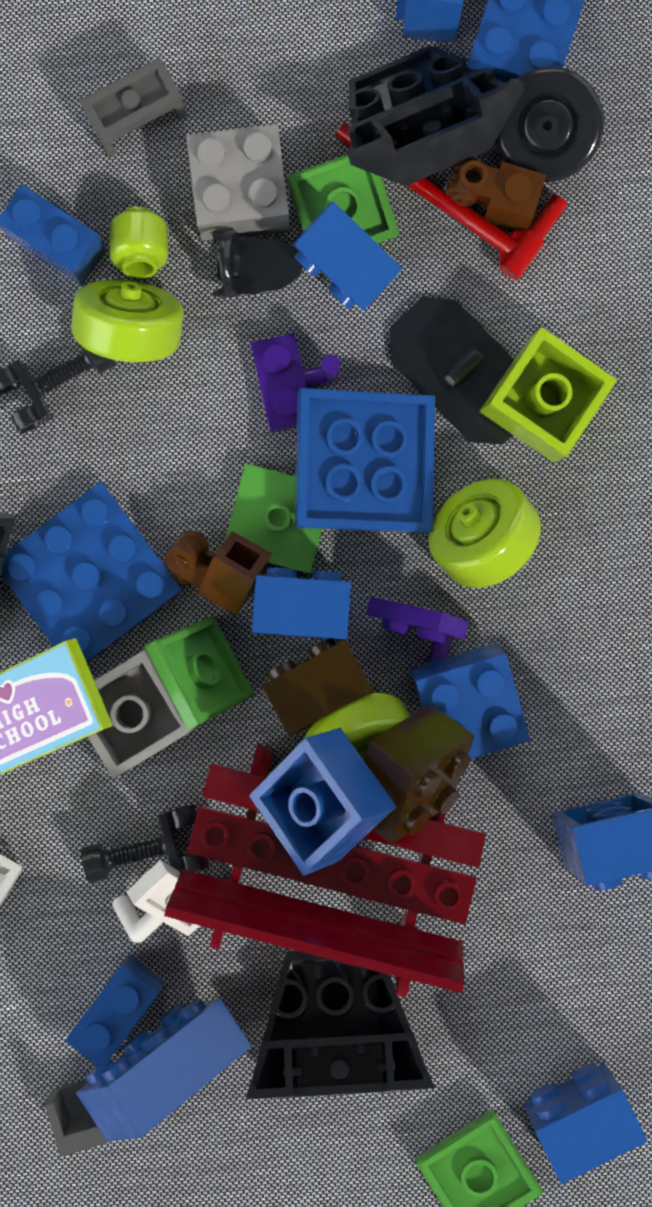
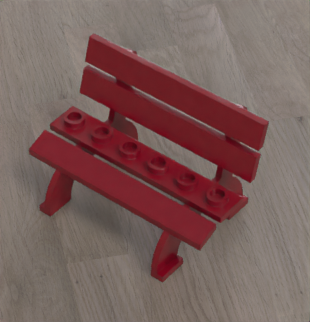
[164,744,486,998]

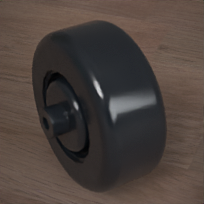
[495,66,604,182]

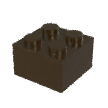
[261,638,373,736]
[364,704,475,845]

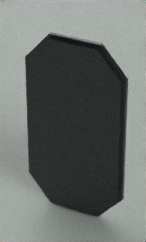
[390,297,514,445]

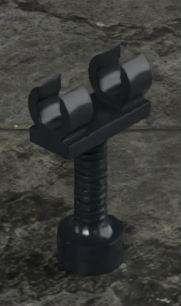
[0,348,117,434]
[81,805,209,884]

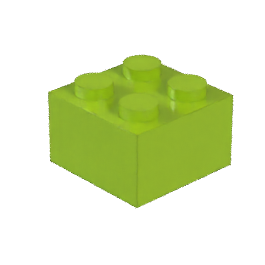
[479,327,617,463]

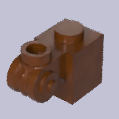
[445,159,546,231]
[165,530,272,616]

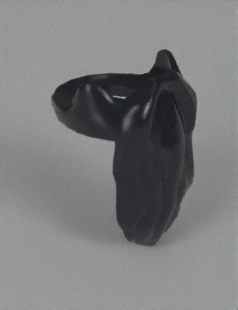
[212,230,303,298]

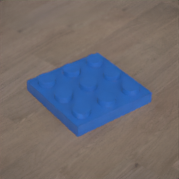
[295,388,435,533]
[0,482,184,663]

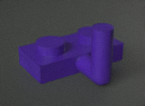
[251,333,340,433]
[366,597,469,663]

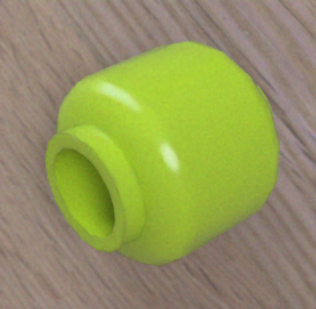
[109,206,169,278]

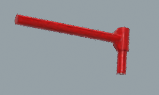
[335,122,568,281]

